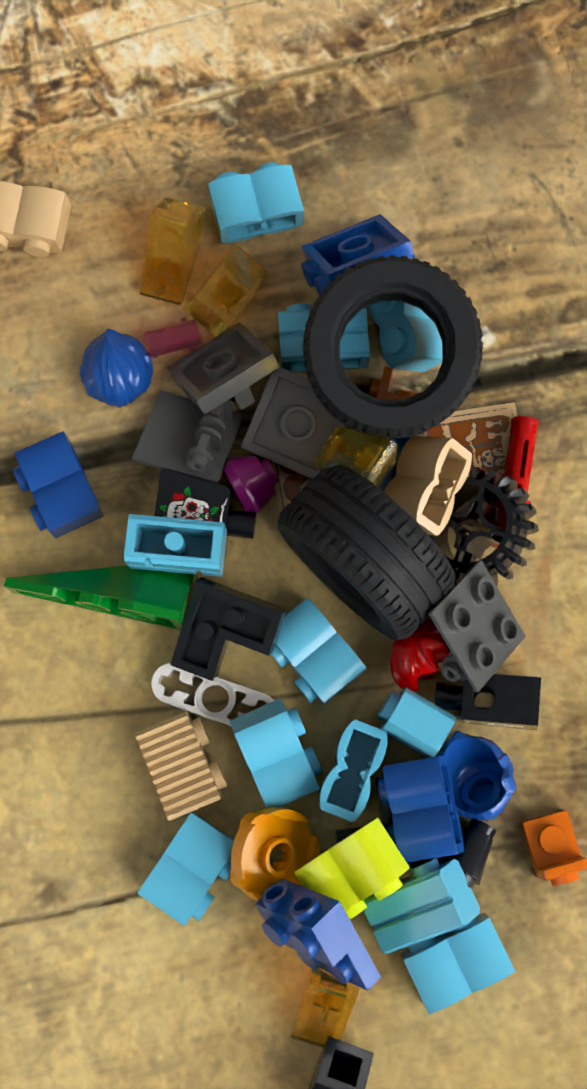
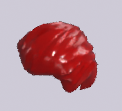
[390,617,451,692]

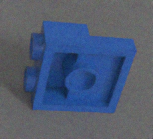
[301,214,415,295]
[255,879,381,991]

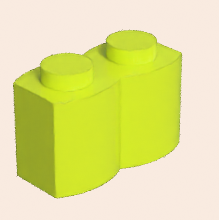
[294,817,410,919]

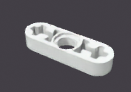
[151,663,274,726]

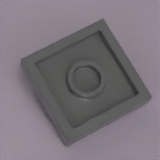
[167,322,280,415]
[241,367,347,479]

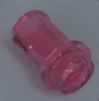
[145,317,202,359]

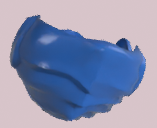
[79,329,153,408]
[439,731,516,822]

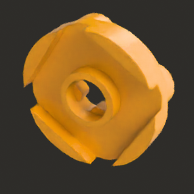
[230,807,320,902]

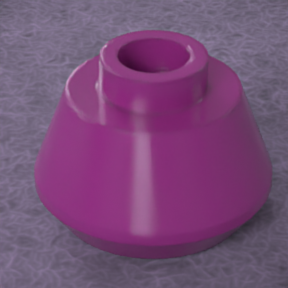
[223,455,279,514]

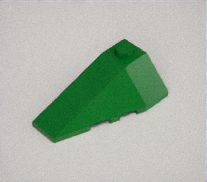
[4,566,198,630]

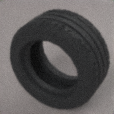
[303,255,483,439]
[278,465,455,641]

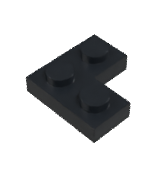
[170,577,287,681]

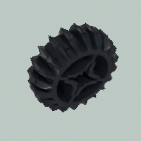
[429,467,539,586]

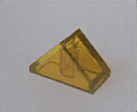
[313,426,398,489]
[291,968,359,1048]

